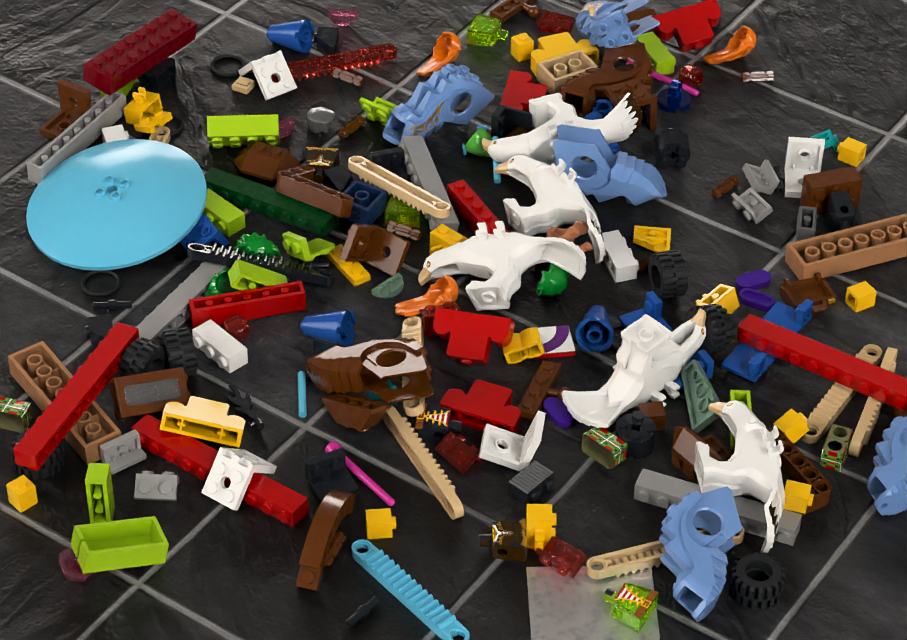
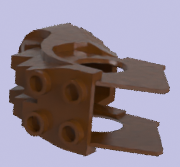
[560,42,654,116]
[306,337,434,404]

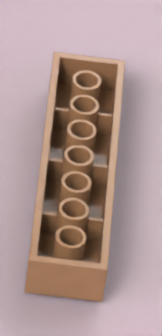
[785,213,907,280]
[8,341,122,466]

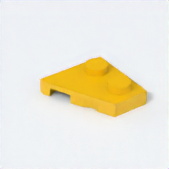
[134,110,173,134]
[633,225,671,253]

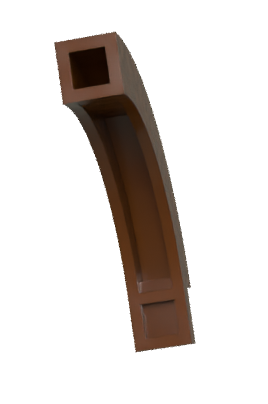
[296,489,357,591]

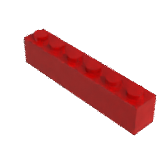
[447,180,510,235]
[189,281,306,329]

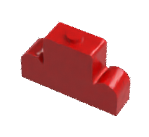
[653,0,721,52]
[500,70,548,112]
[433,308,515,366]
[439,379,521,434]

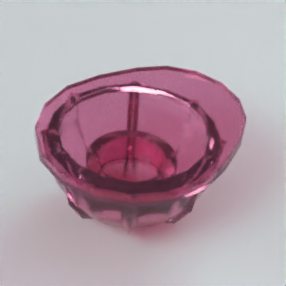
[58,549,94,582]

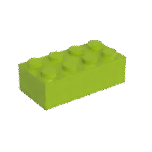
[207,114,280,148]
[71,516,169,574]

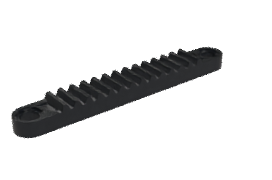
[187,243,336,286]

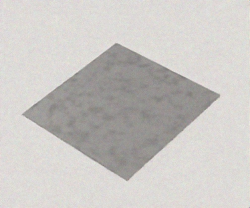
[526,566,660,640]

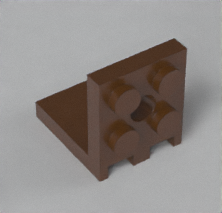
[604,77,657,131]
[40,79,92,140]
[340,224,411,276]

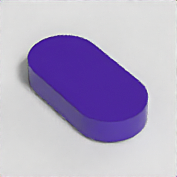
[735,270,771,290]
[738,288,775,312]
[543,397,574,428]

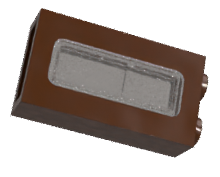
[109,367,191,420]

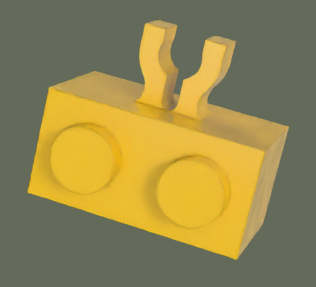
[123,87,163,125]
[429,224,468,255]
[695,284,740,314]
[526,504,556,551]

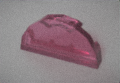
[327,8,360,26]
[279,117,294,138]

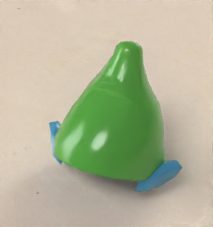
[462,125,492,158]

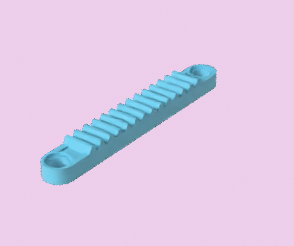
[351,539,470,640]

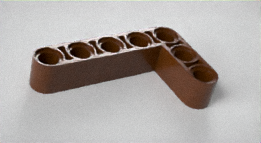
[275,165,354,218]
[768,428,832,516]

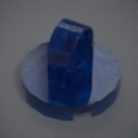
[657,79,692,113]

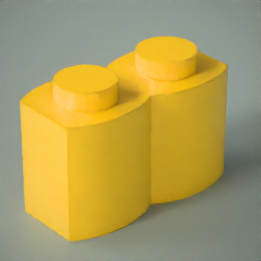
[502,327,545,364]

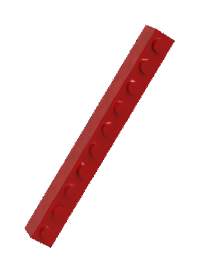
[737,314,907,412]
[13,322,139,471]
[131,414,309,528]

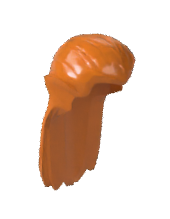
[703,26,756,64]
[416,32,462,77]
[394,275,459,317]

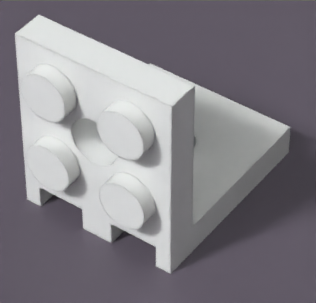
[238,50,297,101]
[784,137,825,198]
[479,411,546,472]
[201,447,277,510]

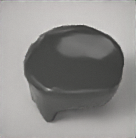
[307,107,336,133]

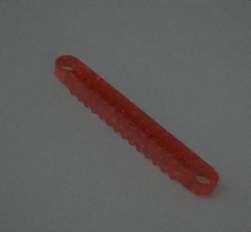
[271,43,397,83]

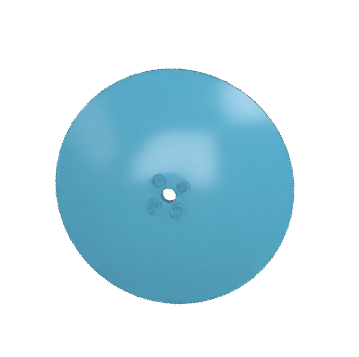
[26,139,207,271]

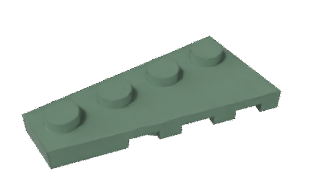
[681,359,720,433]

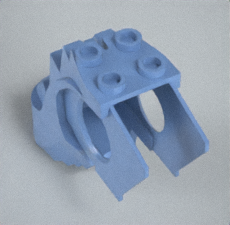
[553,124,667,206]
[867,416,907,516]
[659,486,744,622]

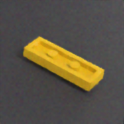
[326,244,371,287]

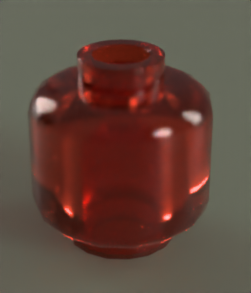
[678,64,704,88]
[222,314,251,341]

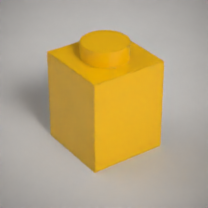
[511,33,534,62]
[837,137,867,167]
[845,281,877,313]
[773,409,810,444]
[6,475,38,513]
[783,480,814,514]
[365,508,396,539]

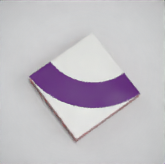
[536,325,575,359]

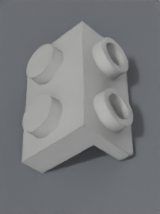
[742,159,780,195]
[731,187,773,224]
[100,429,147,474]
[134,471,180,501]

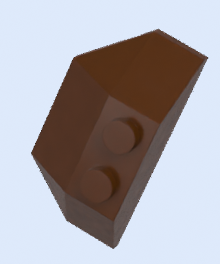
[234,141,302,182]
[322,392,391,432]
[671,426,723,484]

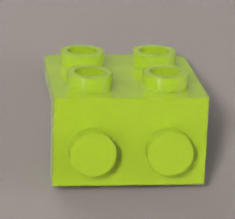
[359,97,398,126]
[282,231,335,262]

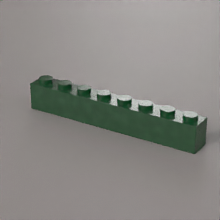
[204,168,337,237]

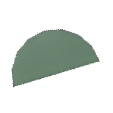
[371,272,404,298]

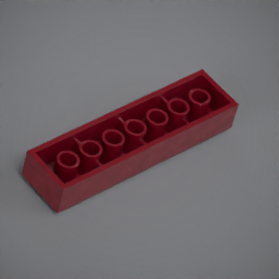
[83,8,197,96]

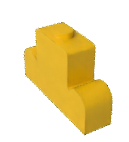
[530,32,599,78]
[160,396,245,448]

